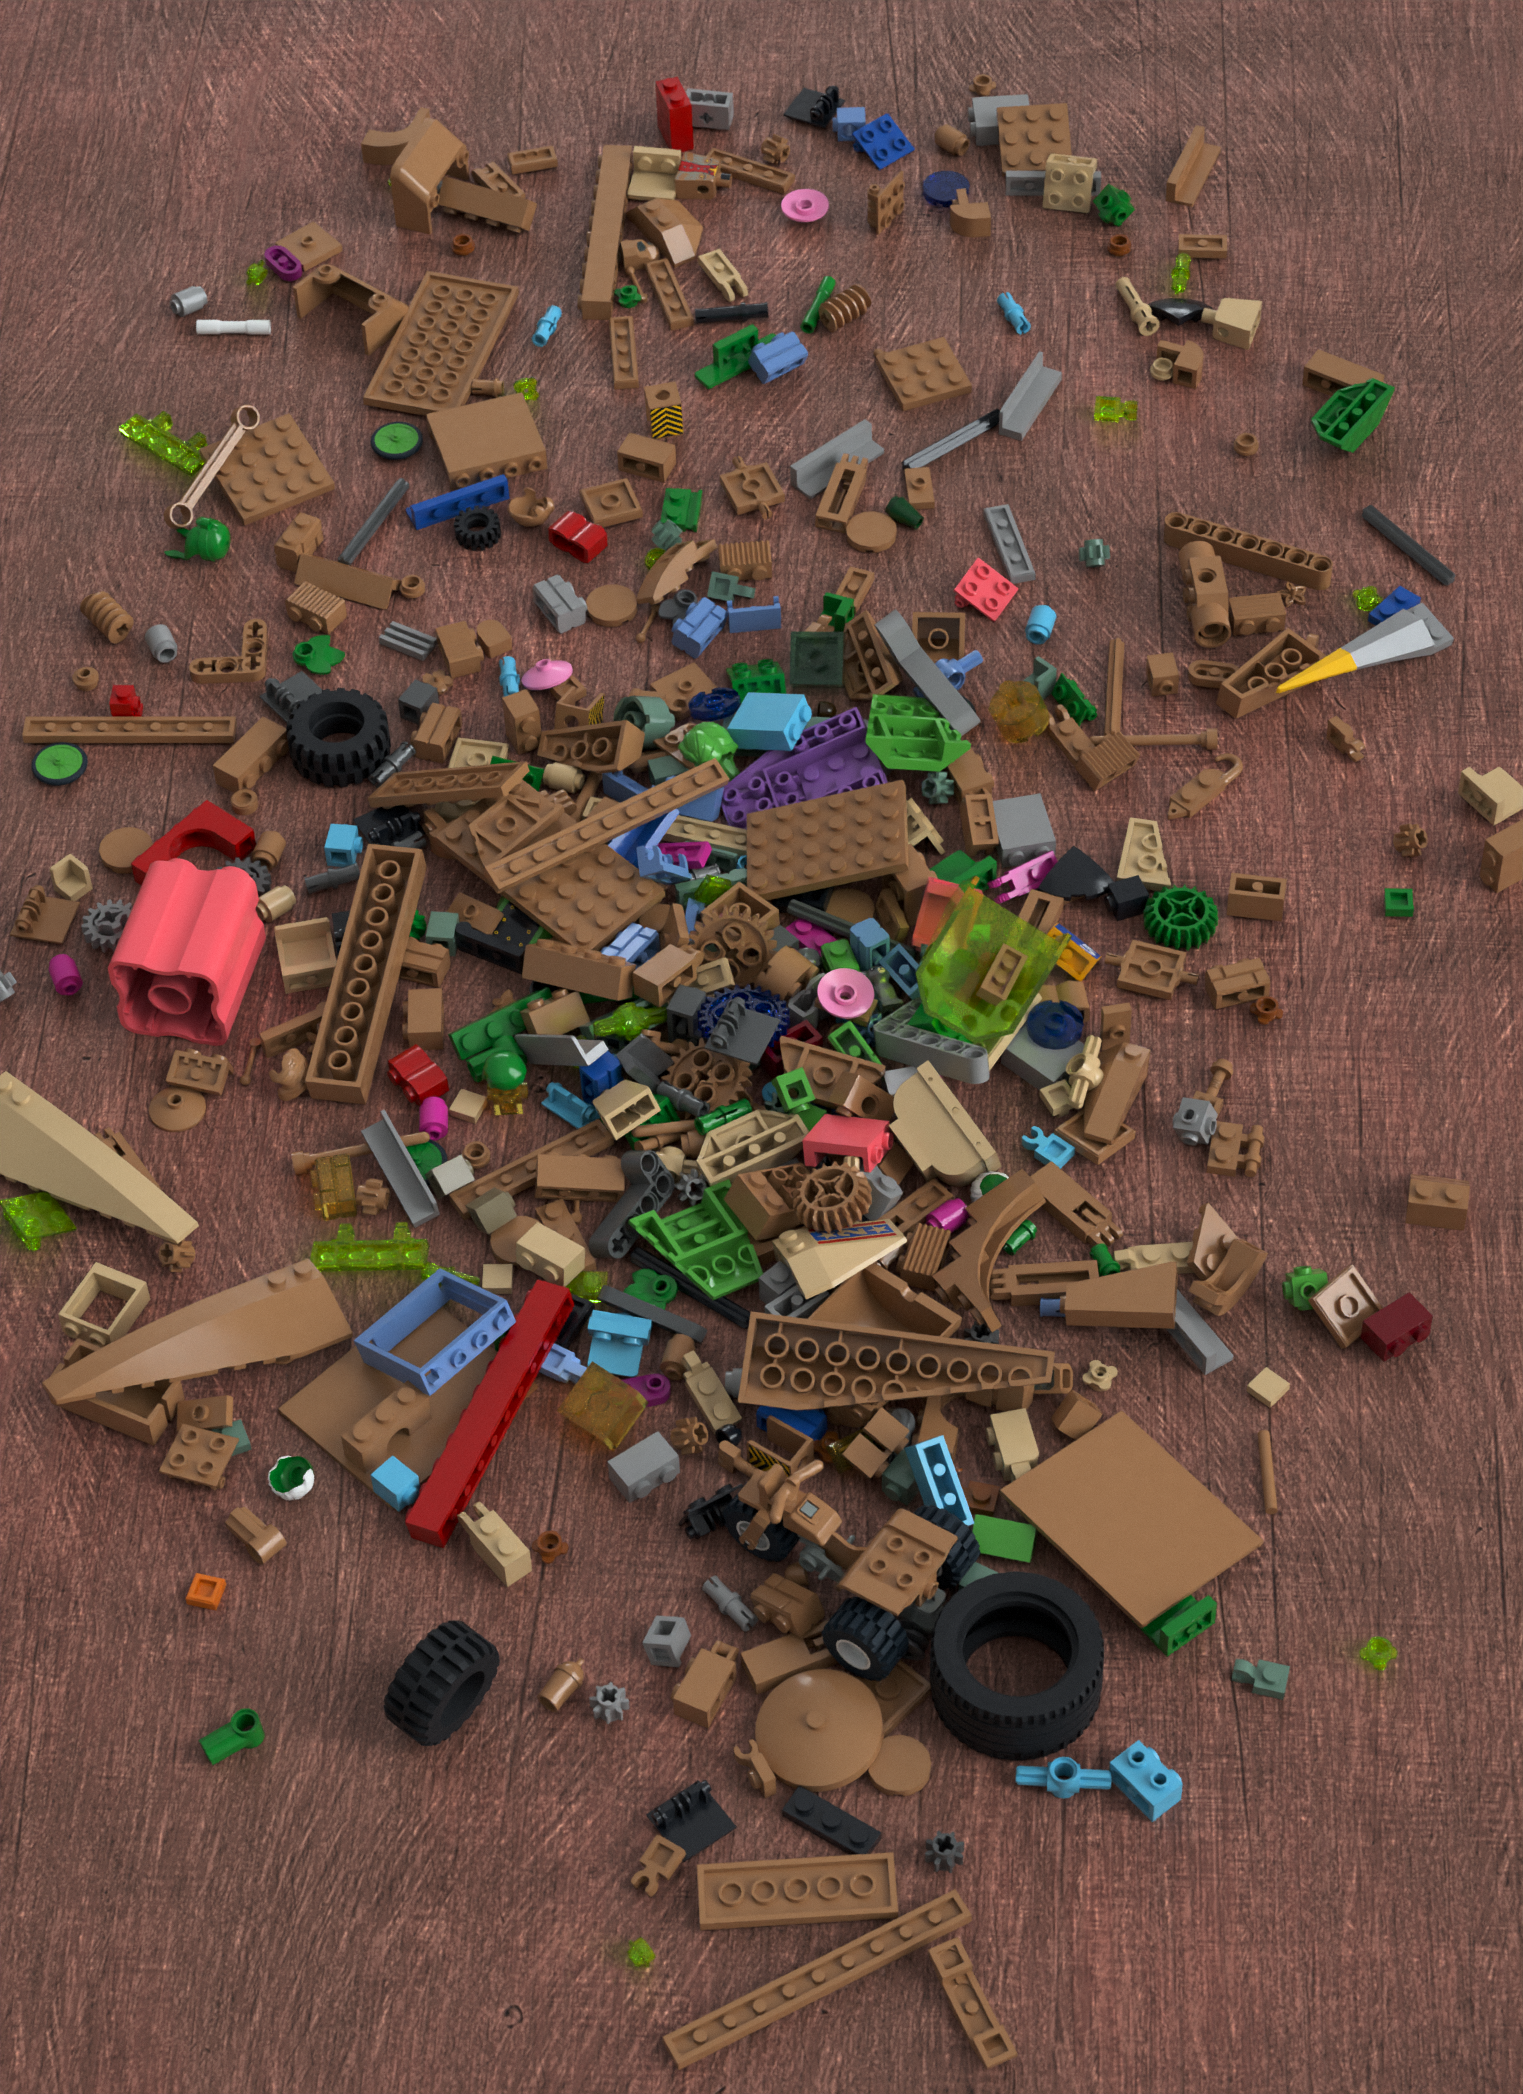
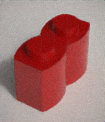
[548,511,608,563]
[387,1044,450,1107]

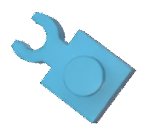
[1022,1126,1075,1169]

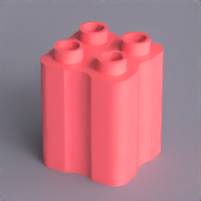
[108,858,266,1046]

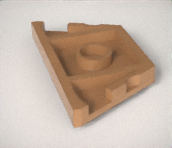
[468,793,565,868]
[780,1036,886,1110]

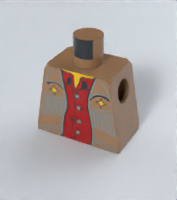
[675,152,732,199]

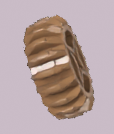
[792,1162,872,1234]

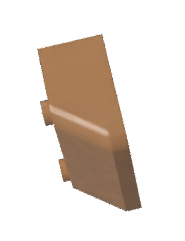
[390,117,470,235]
[293,264,409,356]

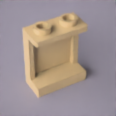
[274,917,337,994]

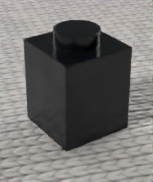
[1104,875,1149,921]

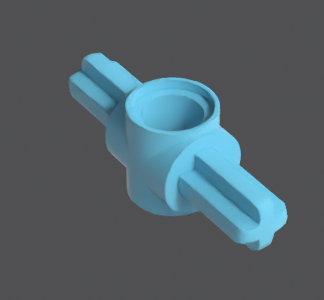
[1016,1757,1112,1798]

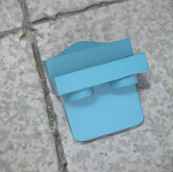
[588,1310,653,1378]

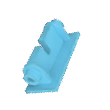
[541,1082,600,1129]

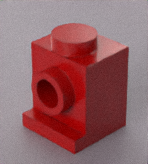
[109,685,144,717]

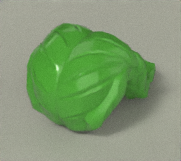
[678,722,740,782]

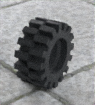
[454,505,501,551]

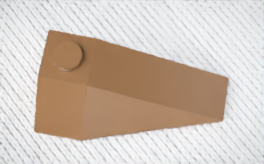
[537,720,645,774]
[1084,1042,1151,1145]

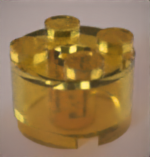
[988,680,1050,743]

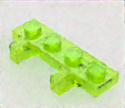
[119,411,208,477]
[310,1222,430,1272]

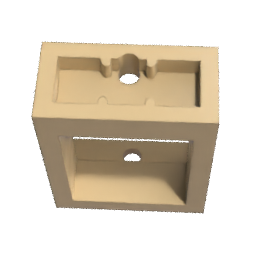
[58,1262,150,1348]

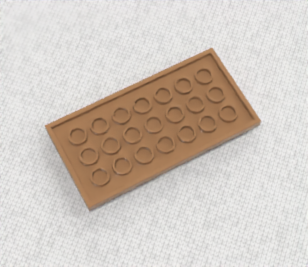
[363,271,519,416]
[435,779,665,951]

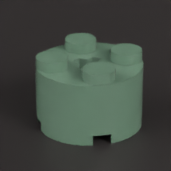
[613,696,675,750]

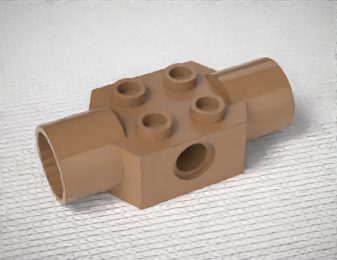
[1178,541,1231,648]

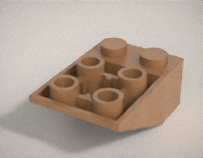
[724,1162,811,1240]

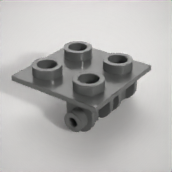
[259,671,322,723]
[704,997,780,1065]

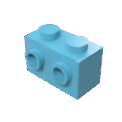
[1109,1740,1183,1822]

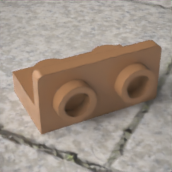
[165,1048,234,1096]

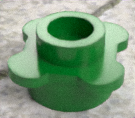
[614,285,642,308]

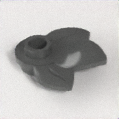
[658,589,698,625]

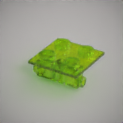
[0,1191,77,1251]

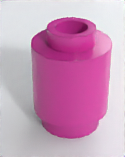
[48,954,83,995]
[419,1097,448,1141]
[926,1198,969,1233]

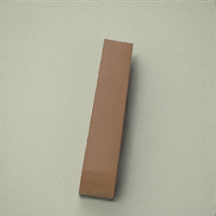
[1163,512,1333,590]

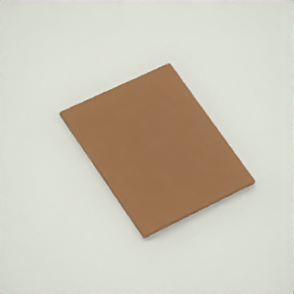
[278,1307,538,1510]
[999,1411,1263,1629]

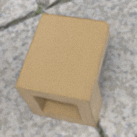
[50,854,93,901]

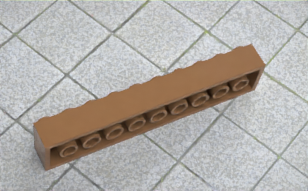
[305,844,427,1105]

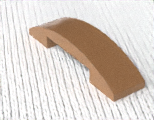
[928,1937,1018,2069]

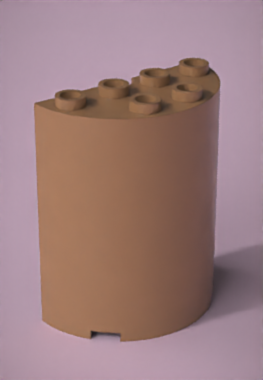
[808,1263,962,1427]

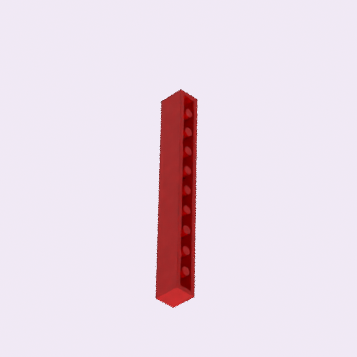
[405,1279,574,1548]

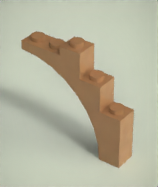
[932,1169,1046,1332]

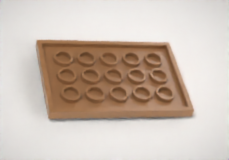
[747,780,909,901]

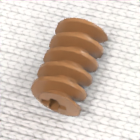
[819,284,872,333]
[80,591,134,644]

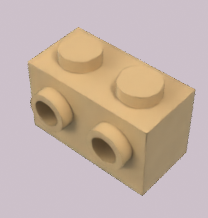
[516,1222,585,1287]

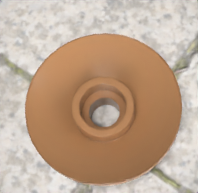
[149,1086,206,1132]

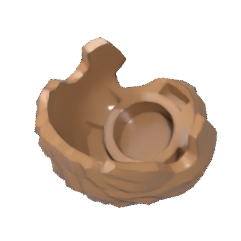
[507,487,554,527]
[269,1048,309,1101]

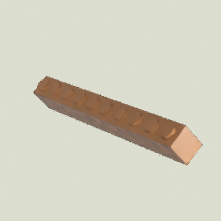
[577,145,633,320]

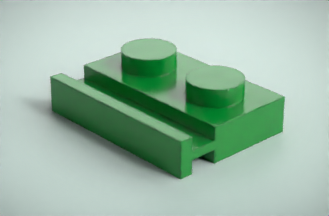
[660,488,703,532]

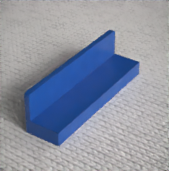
[405,474,510,530]
[607,809,680,869]

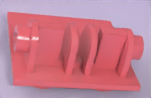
[953,557,1019,622]

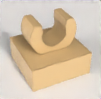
[1039,1079,1072,1118]

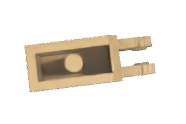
[985,1408,1039,1482]
[457,1501,532,1587]

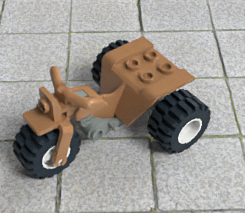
[723,1460,980,1681]

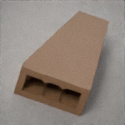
[1060,1262,1178,1329]

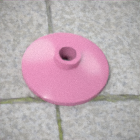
[781,189,829,222]
[521,659,573,690]
[817,968,874,1019]

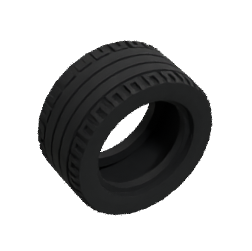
[930,1571,1104,1761]

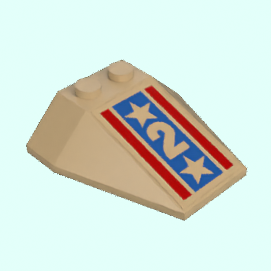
[772,1219,907,1300]

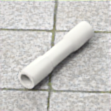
[196,320,271,335]

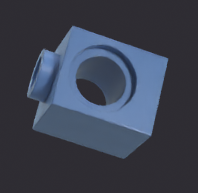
[832,107,866,141]

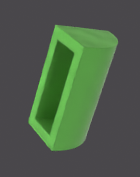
[972,1514,1038,1563]

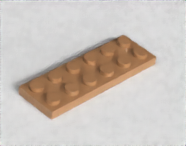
[367,761,530,809]
[697,1852,898,1930]

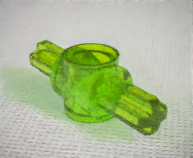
[593,1002,667,1040]

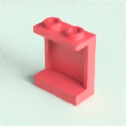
[911,876,983,961]
[802,1114,894,1172]

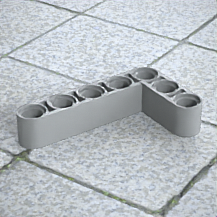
[874,609,981,737]
[873,997,990,1084]

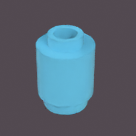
[1025,605,1056,644]

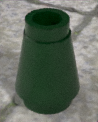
[885,496,924,530]

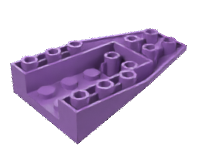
[721,707,888,830]

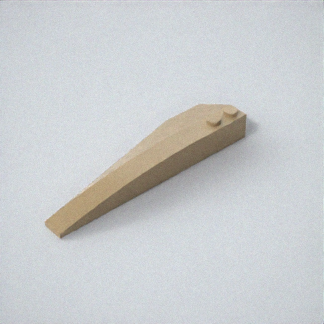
[0,1071,199,1244]

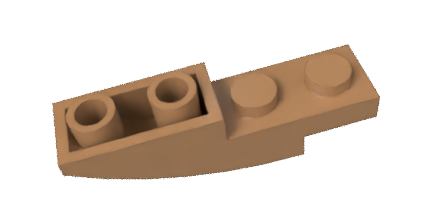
[636,539,718,605]

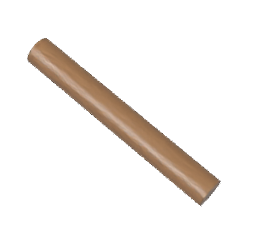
[1257,1430,1278,1514]

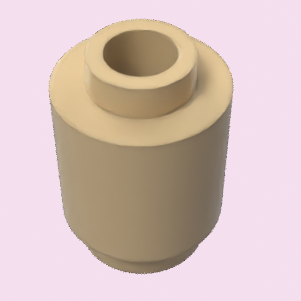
[543,762,585,794]
[256,885,296,923]

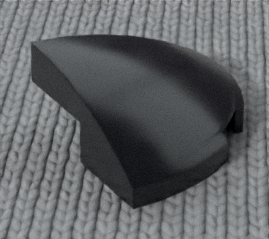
[1148,298,1213,326]
[1038,846,1114,901]

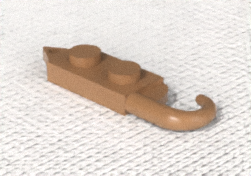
[1168,753,1243,820]

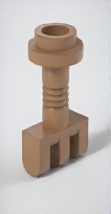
[641,1029,689,1058]
[1193,1059,1233,1119]
[718,1441,770,1478]

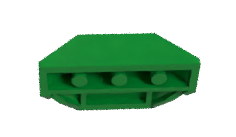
[1311,378,1395,453]

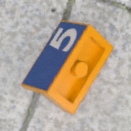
[1037,923,1102,982]

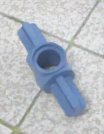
[913,650,983,698]

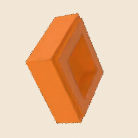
[185,1573,226,1611]

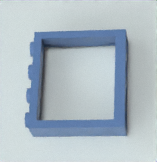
[354,1268,516,1396]

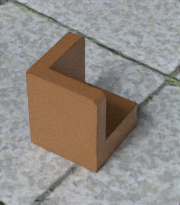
[1051,1389,1102,1440]

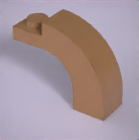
[361,107,430,165]
[1189,1239,1268,1316]

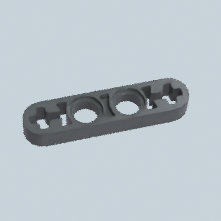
[597,1285,708,1344]

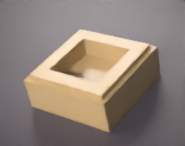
[449,1089,488,1124]
[482,1264,513,1294]
[1247,1367,1290,1408]

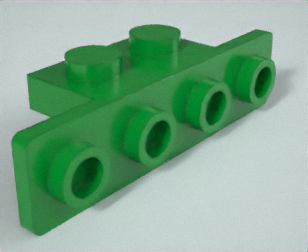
[694,324,776,389]

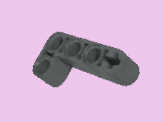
[589,1150,675,1259]

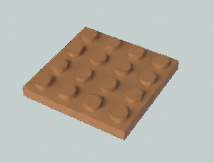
[199,413,335,526]

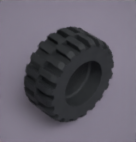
[286,688,391,788]
[383,1620,500,1746]

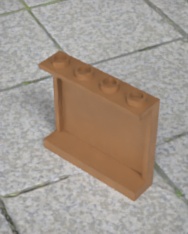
[426,392,547,491]

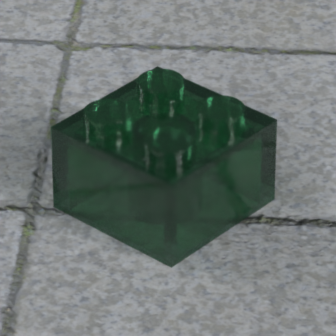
[790,631,846,688]

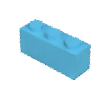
[904,1435,974,1526]

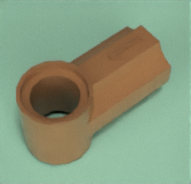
[225,1507,287,1565]

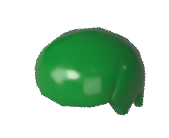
[482,1050,527,1091]

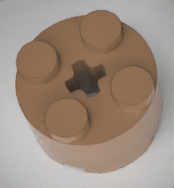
[754,945,819,1013]

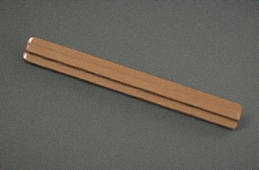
[1104,638,1125,736]

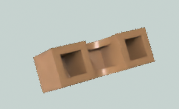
[341,1380,432,1474]

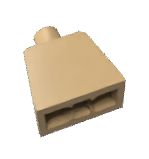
[1201,298,1262,350]
[593,1080,661,1140]

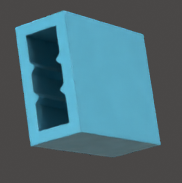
[727,692,812,751]

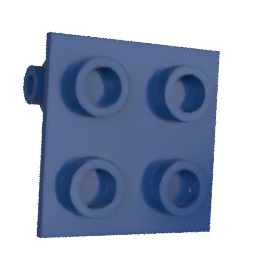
[852,113,915,170]

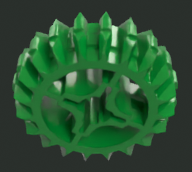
[1143,884,1219,951]

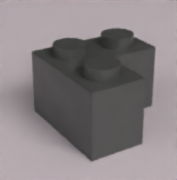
[666,984,723,1047]

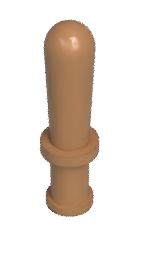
[634,1132,687,1151]

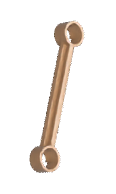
[164,404,260,529]

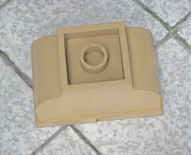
[889,1060,1002,1187]

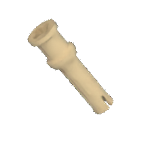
[1115,277,1160,336]

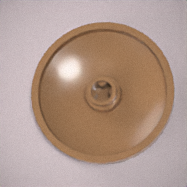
[755,1669,884,1792]

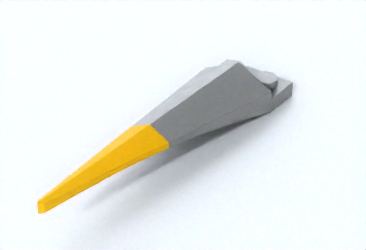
[1276,602,1454,693]

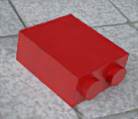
[655,77,694,152]

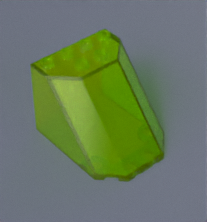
[915,875,1072,1043]

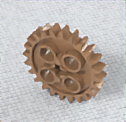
[688,905,777,991]
[661,1038,753,1120]

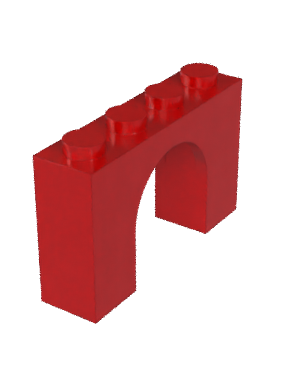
[131,800,256,886]

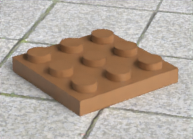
[996,103,1072,176]
[876,337,972,411]

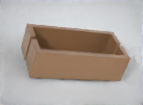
[49,1338,185,1446]

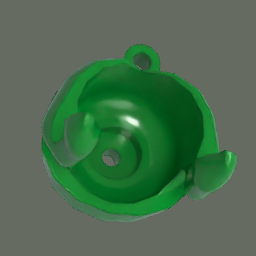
[164,517,231,562]

